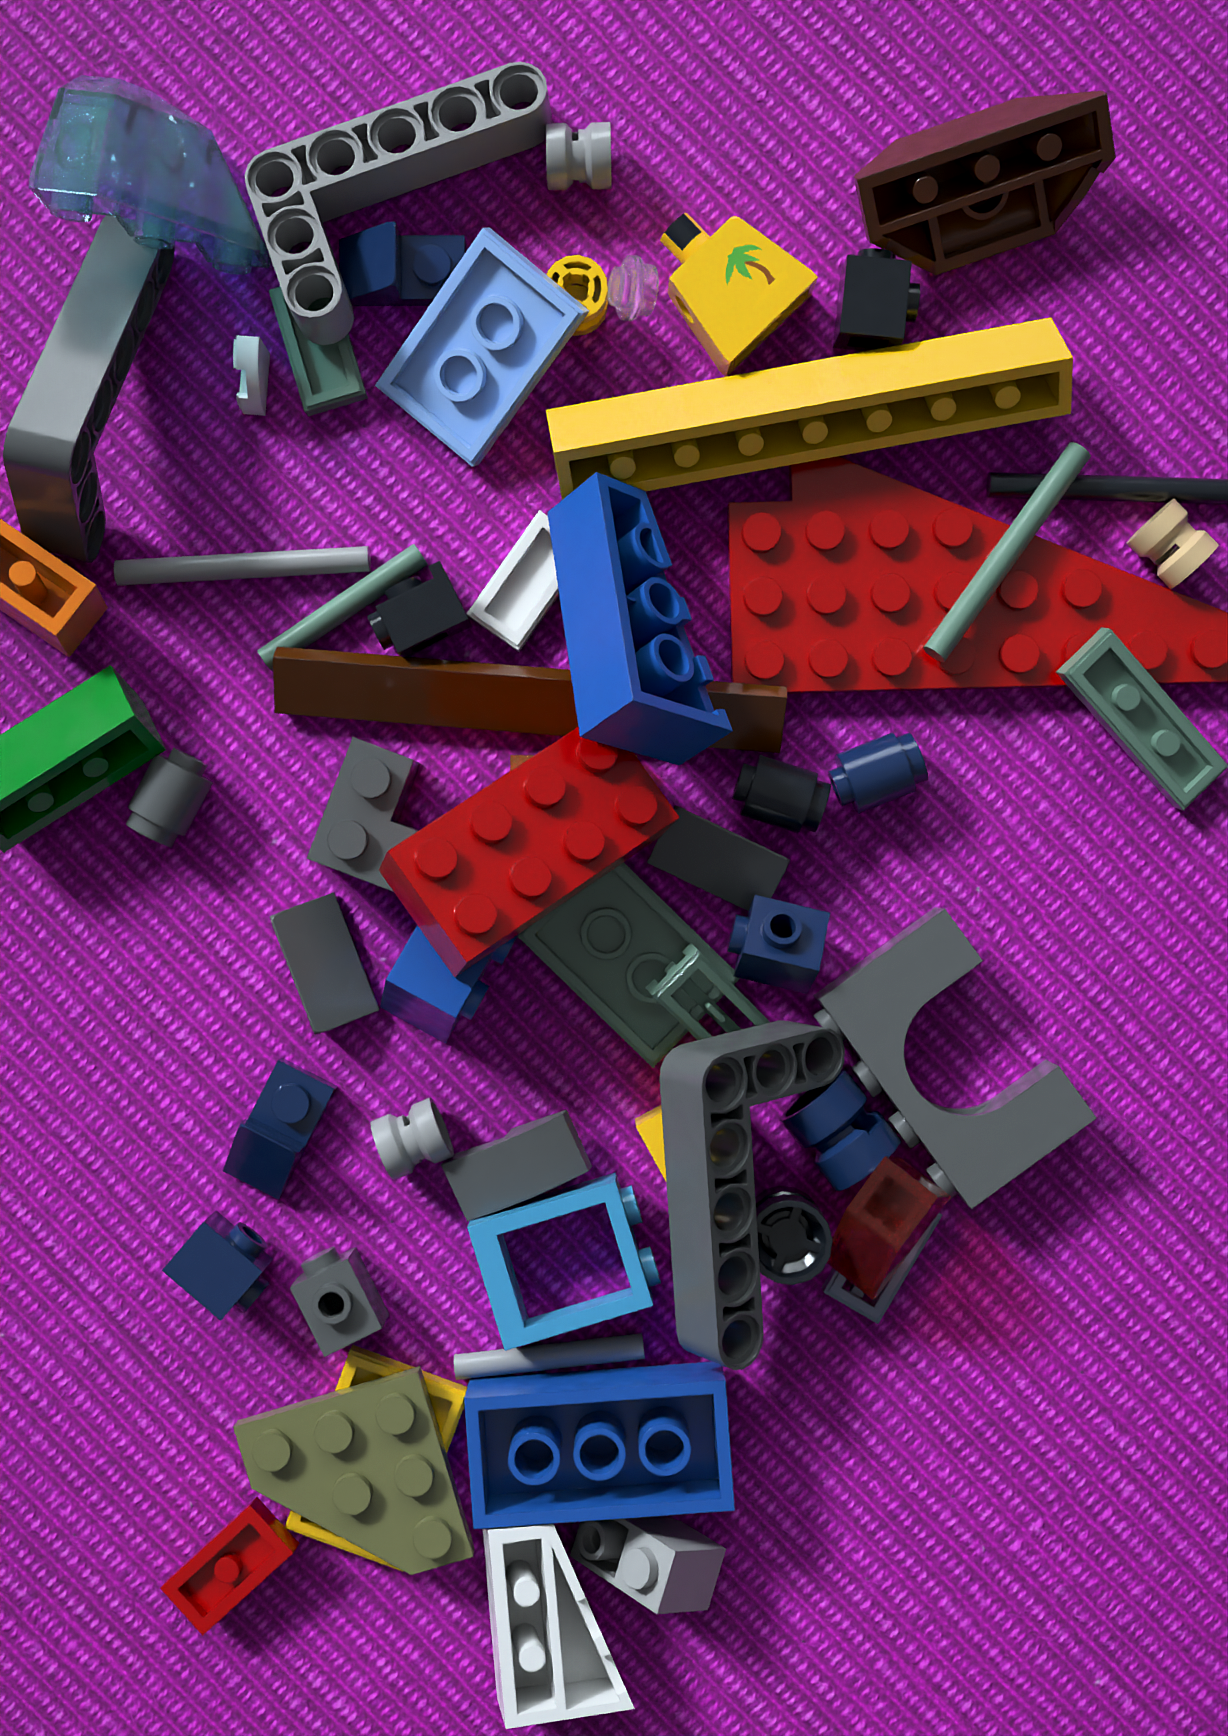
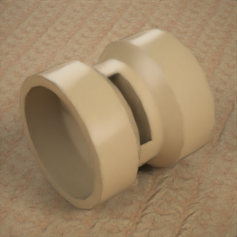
[1126,499,1219,589]

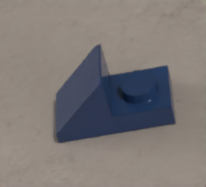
[339,222,466,306]
[223,1058,338,1200]

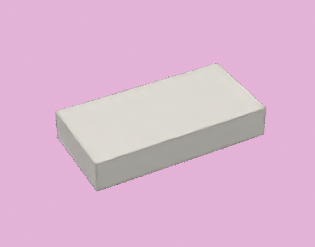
[467,510,559,652]

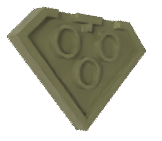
[233,1366,475,1575]

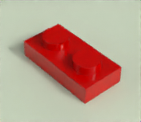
[160,1497,300,1636]

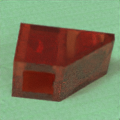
[827,1156,951,1300]

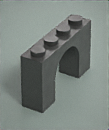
[813,907,1097,1209]

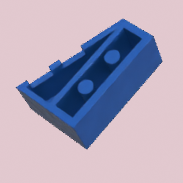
[380,925,519,1044]

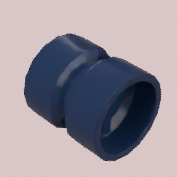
[780,1069,901,1191]

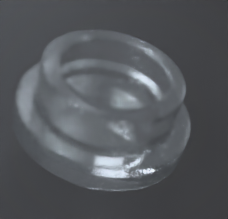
[608,255,659,322]

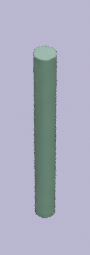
[923,442,1091,662]

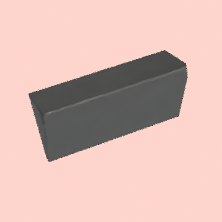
[647,805,790,911]
[270,892,380,1035]

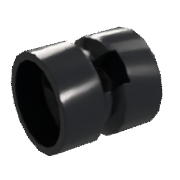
[755,1186,833,1285]

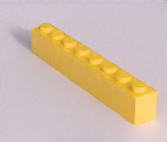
[546,317,1073,500]

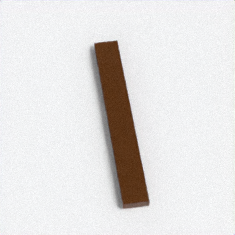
[273,647,787,753]

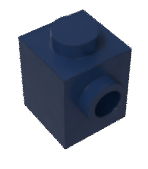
[727,895,830,994]
[162,1211,273,1321]

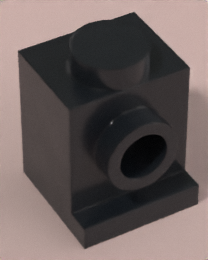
[367,561,472,657]

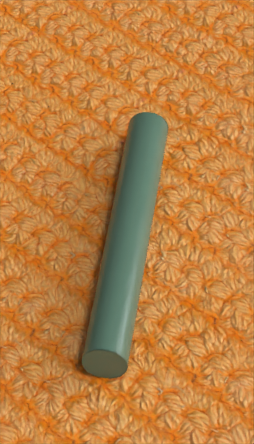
[257,544,428,671]

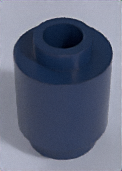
[828,733,928,814]

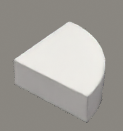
[233,335,270,416]

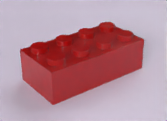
[379,727,679,978]

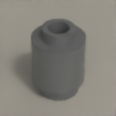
[126,748,213,847]

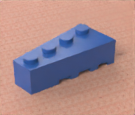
[547,472,733,766]

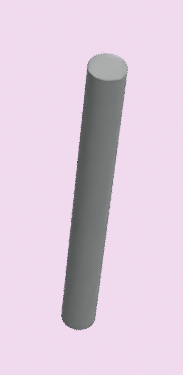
[114,546,371,586]

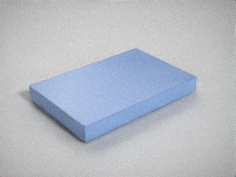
[375,227,589,467]

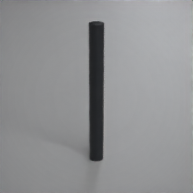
[986,472,1228,505]

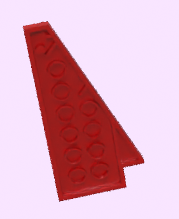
[727,456,1228,694]

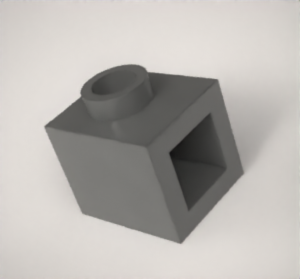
[290,1246,389,1357]

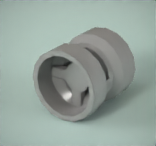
[546,122,611,190]
[370,1097,454,1180]

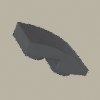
[441,1110,592,1221]

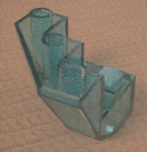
[29,75,271,275]

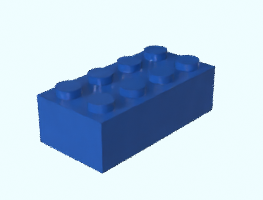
[464,1362,735,1529]

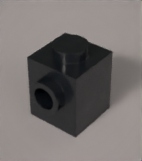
[833,248,920,351]

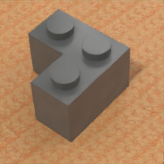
[306,737,421,892]

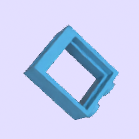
[467,1172,661,1351]

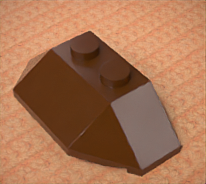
[853,91,1116,275]

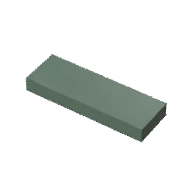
[1056,627,1228,810]

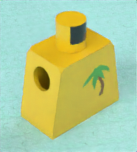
[660,213,818,377]

